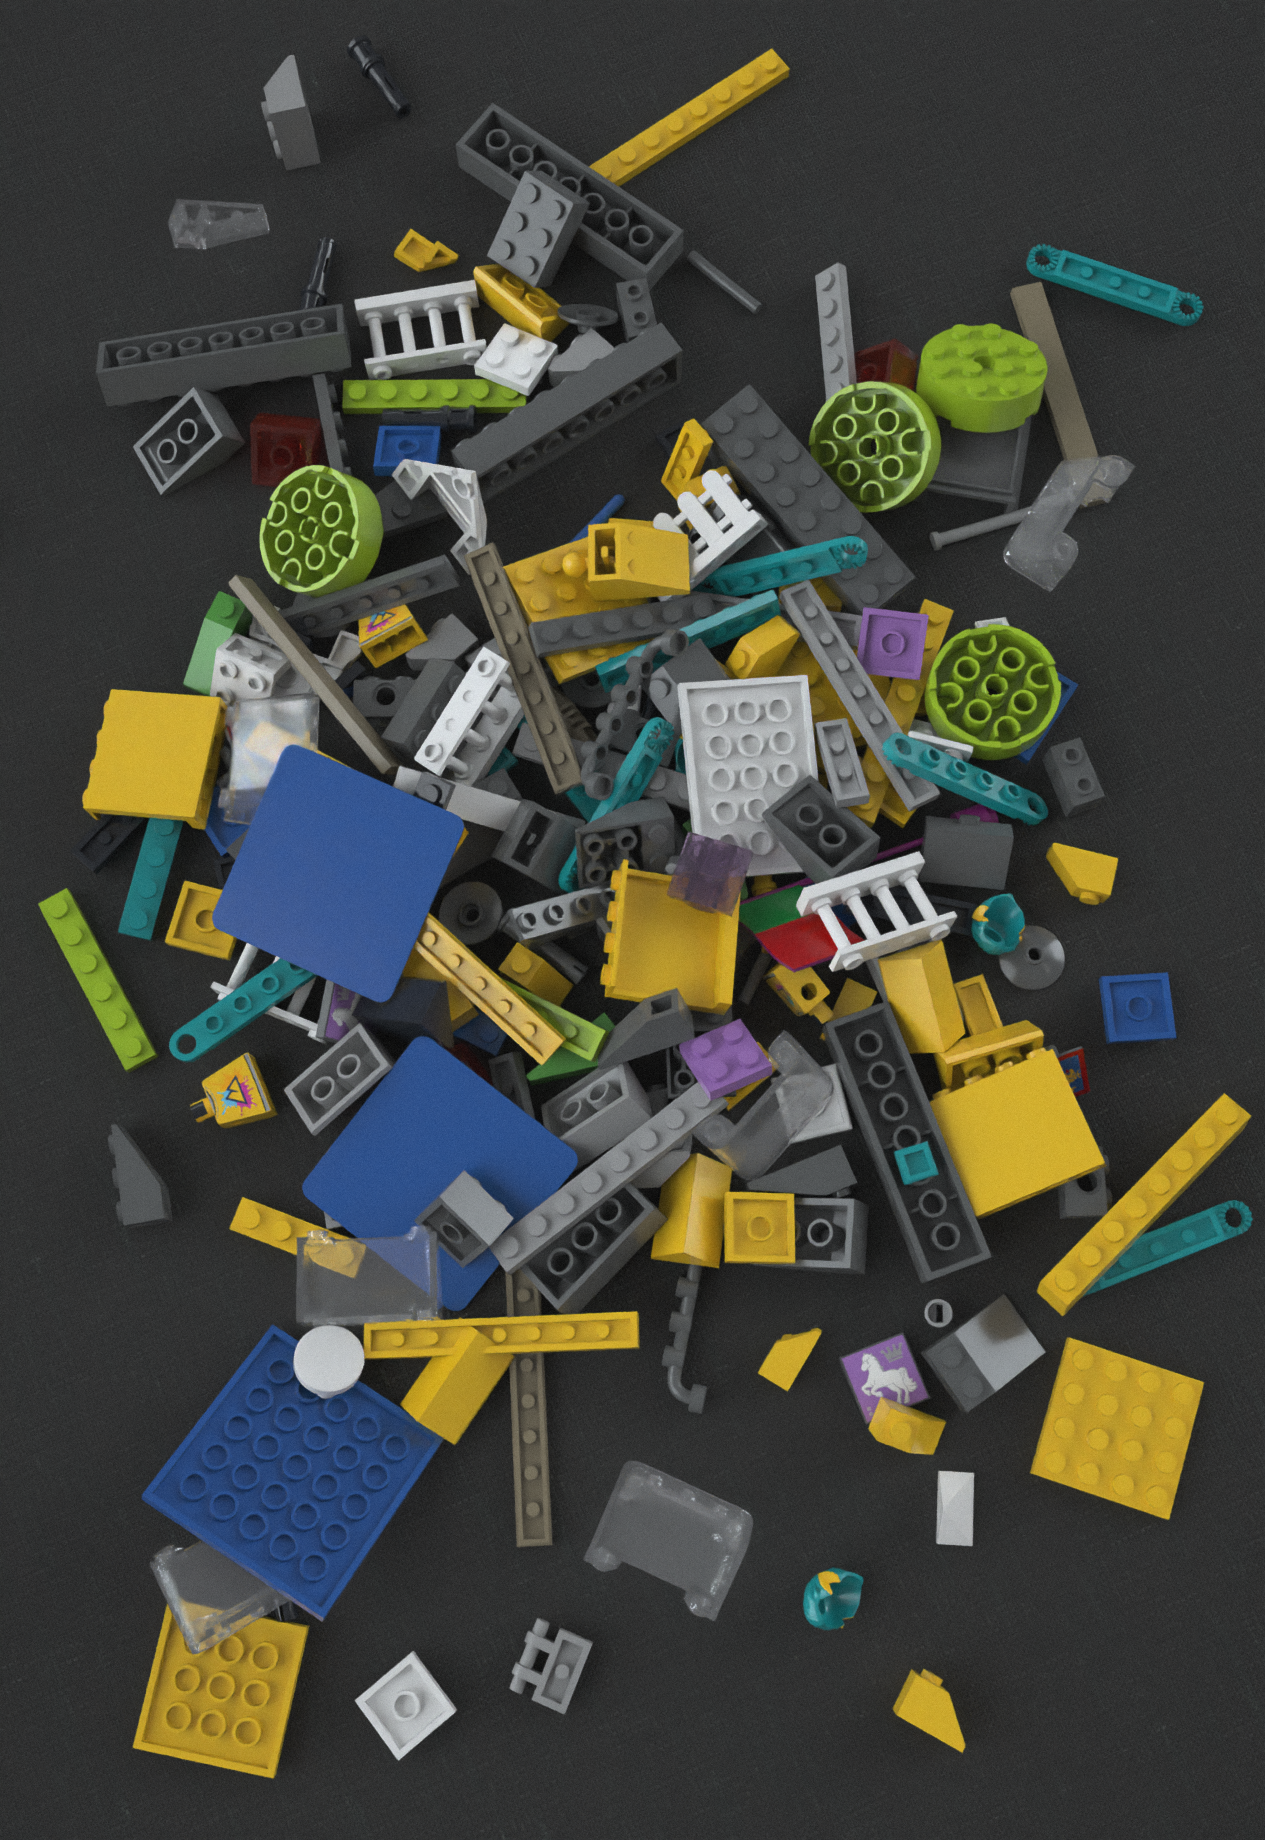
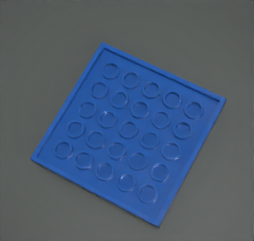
[142,1324,444,1622]

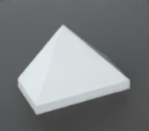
[936,1471,974,1546]

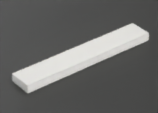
[393,766,586,831]

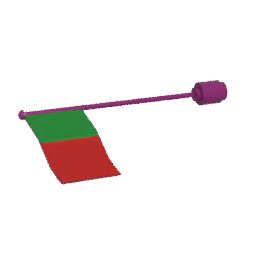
[738,804,999,972]

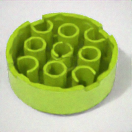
[916,323,1048,433]
[809,381,941,512]
[260,465,384,598]
[924,624,1061,760]

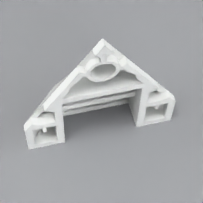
[392,459,487,575]

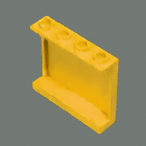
[82,689,231,829]
[600,859,742,1015]
[929,1048,1107,1219]

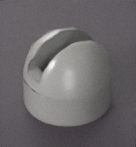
[924,1299,953,1327]

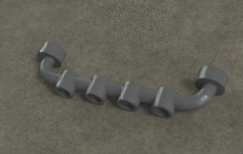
[581,629,689,800]
[662,1226,724,1414]

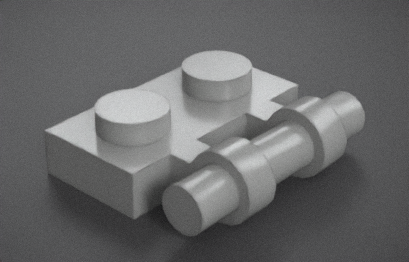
[509,1618,593,1714]

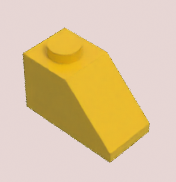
[725,615,800,679]
[1046,843,1118,905]
[498,942,574,1007]
[868,1396,946,1455]
[893,1669,965,1753]

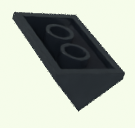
[352,976,454,1048]

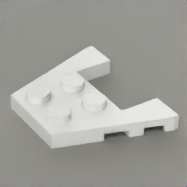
[249,606,363,718]

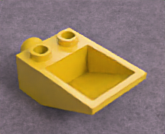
[562,522,690,601]

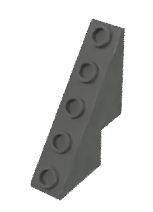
[507,883,615,950]

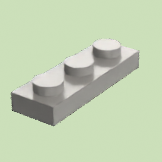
[814,718,870,808]

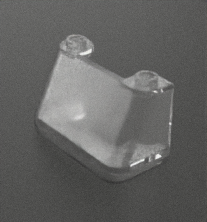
[1003,455,1135,592]
[219,693,319,825]
[692,1030,834,1181]
[296,1226,443,1327]
[584,1461,754,1621]
[150,1540,289,1654]

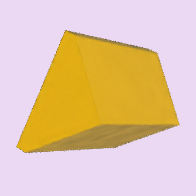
[473,264,570,342]
[877,939,965,1053]
[933,1020,1044,1092]
[651,1153,732,1268]
[400,1317,515,1445]

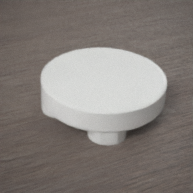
[293,1325,364,1399]

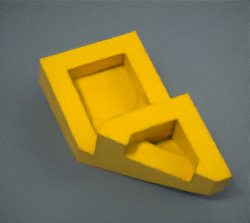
[394,229,459,272]
[758,1328,822,1391]

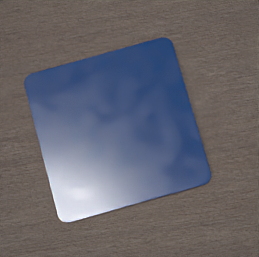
[212,744,464,1002]
[302,1036,578,1311]

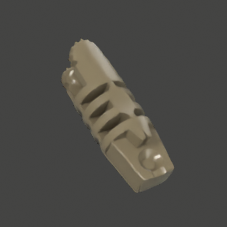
[551,686,598,742]

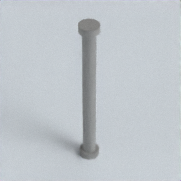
[929,491,1077,551]

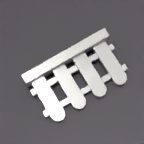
[653,470,769,601]

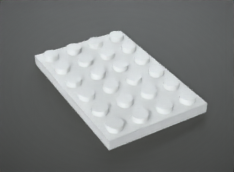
[677,675,819,881]

